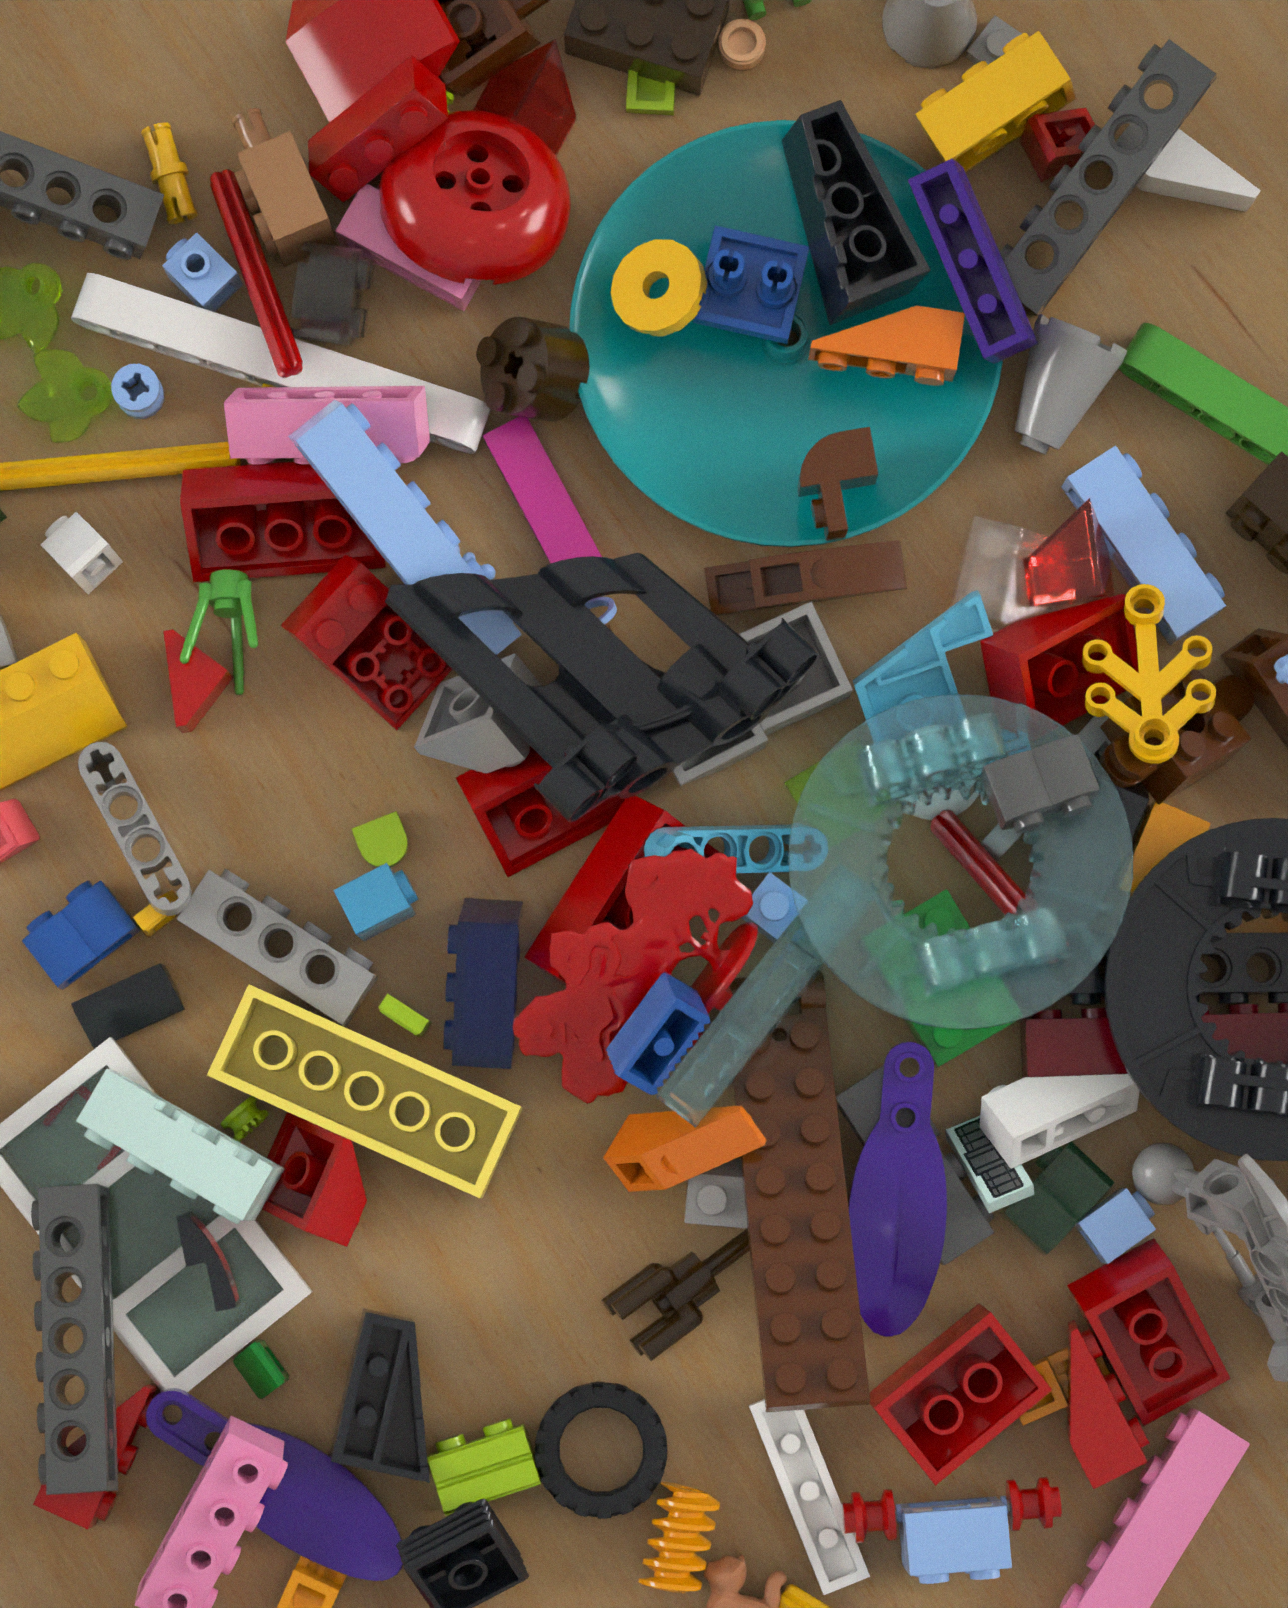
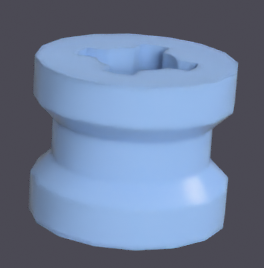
[111,363,164,419]

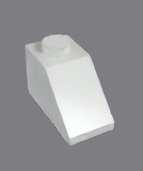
[41,512,123,594]

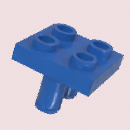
[693,225,809,344]

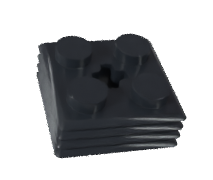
[396,1499,529,1608]

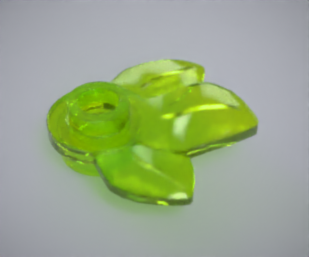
[0,263,62,354]
[17,349,113,443]

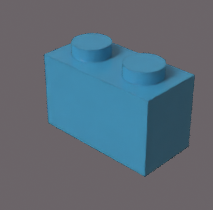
[333,863,419,942]

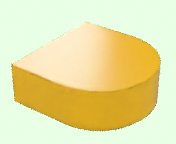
[133,890,178,937]

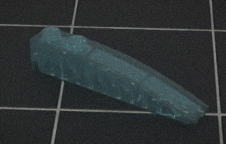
[656,864,878,1128]

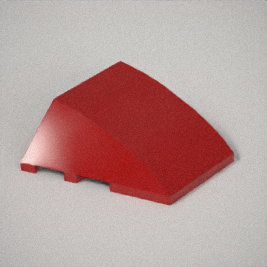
[285,0,460,122]

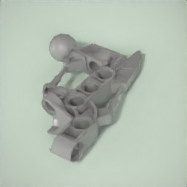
[1132,1143,1288,1382]

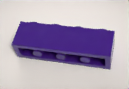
[908,159,1039,364]

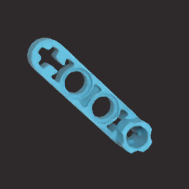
[644,824,828,873]

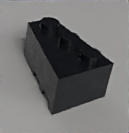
[329,1308,430,1483]

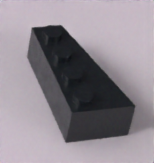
[781,100,930,326]

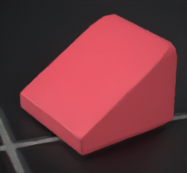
[0,799,40,864]

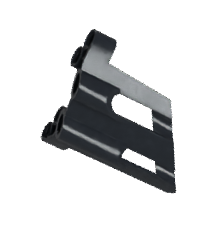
[385,553,819,823]

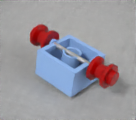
[842,1477,1062,1584]

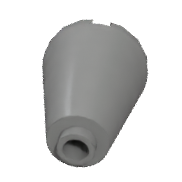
[882,0,977,69]
[1014,314,1127,455]

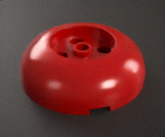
[379,110,571,285]

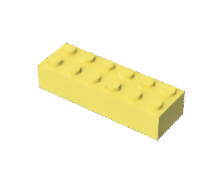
[207,984,523,1198]

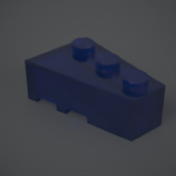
[443,898,523,1069]

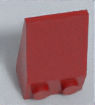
[980,594,1138,742]
[1067,1238,1231,1426]

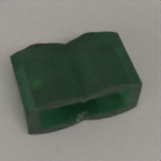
[1000,1141,1115,1255]

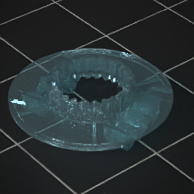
[788,694,1133,1029]

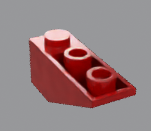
[1067,1319,1150,1489]
[33,1383,158,1530]

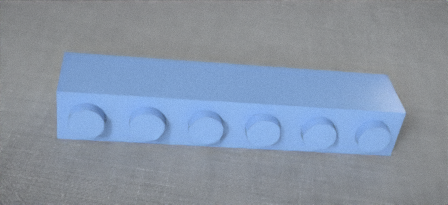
[288,399,522,655]

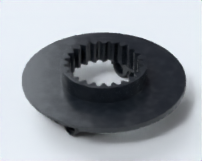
[1104,818,1288,1161]

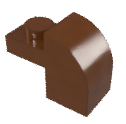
[798,427,878,541]

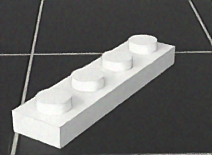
[749,1399,870,1595]

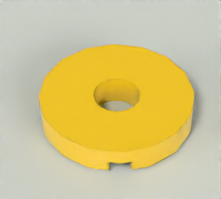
[611,239,707,336]

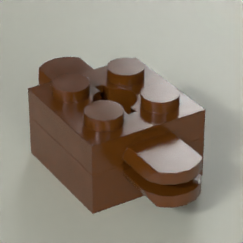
[438,0,550,97]
[1100,669,1254,805]

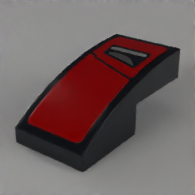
[176,1211,240,1312]

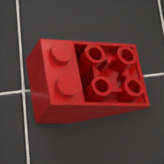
[280,554,452,731]

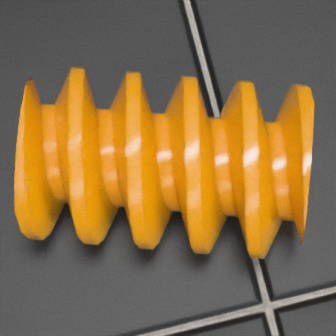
[638,1482,720,1593]

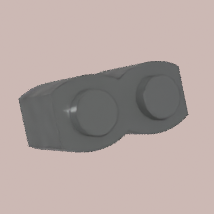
[980,734,1100,834]

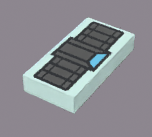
[946,1116,1034,1213]

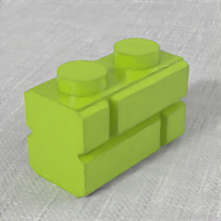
[427,1418,542,1516]

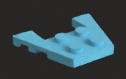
[852,590,1031,774]

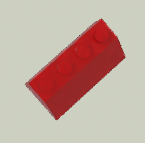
[180,461,386,582]
[524,795,720,986]

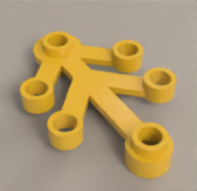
[1082,584,1216,764]

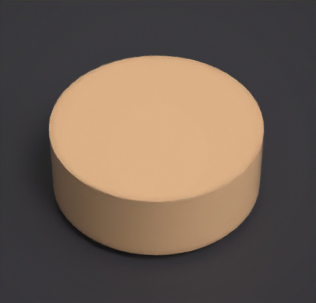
[718,19,766,70]

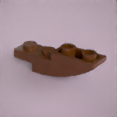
[704,540,907,616]

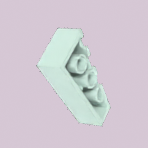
[76,1069,285,1224]

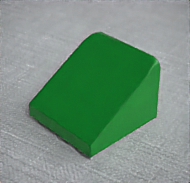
[233,1339,290,1399]

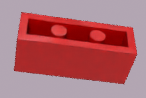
[308,55,448,203]

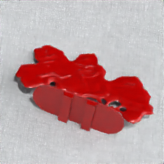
[512,848,758,1104]

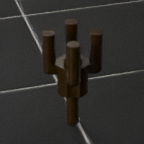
[601,1228,750,1361]

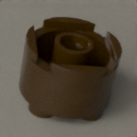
[476,317,590,422]

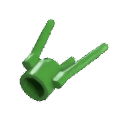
[180,570,258,695]

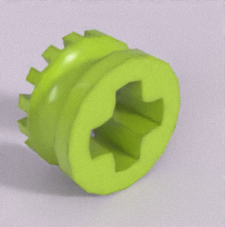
[220,1096,270,1142]

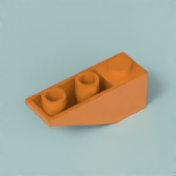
[808,306,965,386]
[603,1105,767,1192]

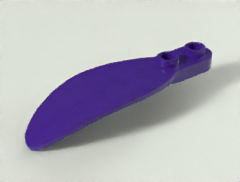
[849,1042,947,1337]
[146,1388,403,1581]

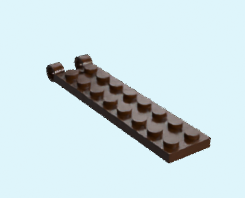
[725,972,870,1413]

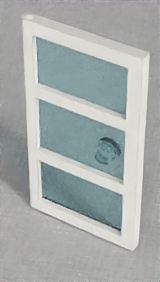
[0,1037,313,1392]

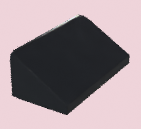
[71,963,185,1049]

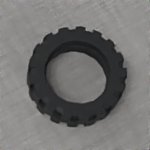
[535,1382,668,1519]

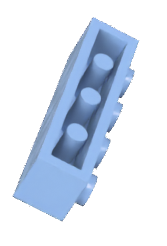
[1061,445,1226,645]

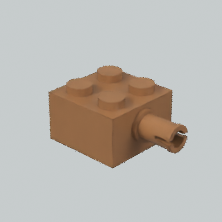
[231,108,337,267]

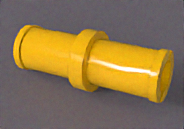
[141,122,198,224]

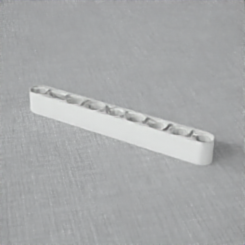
[71,273,490,454]

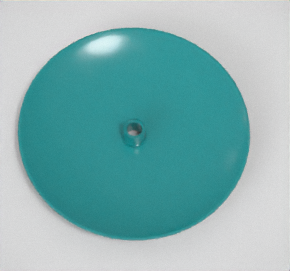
[569,120,1003,547]

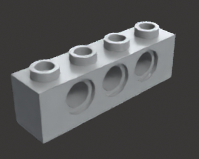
[177,869,378,1027]

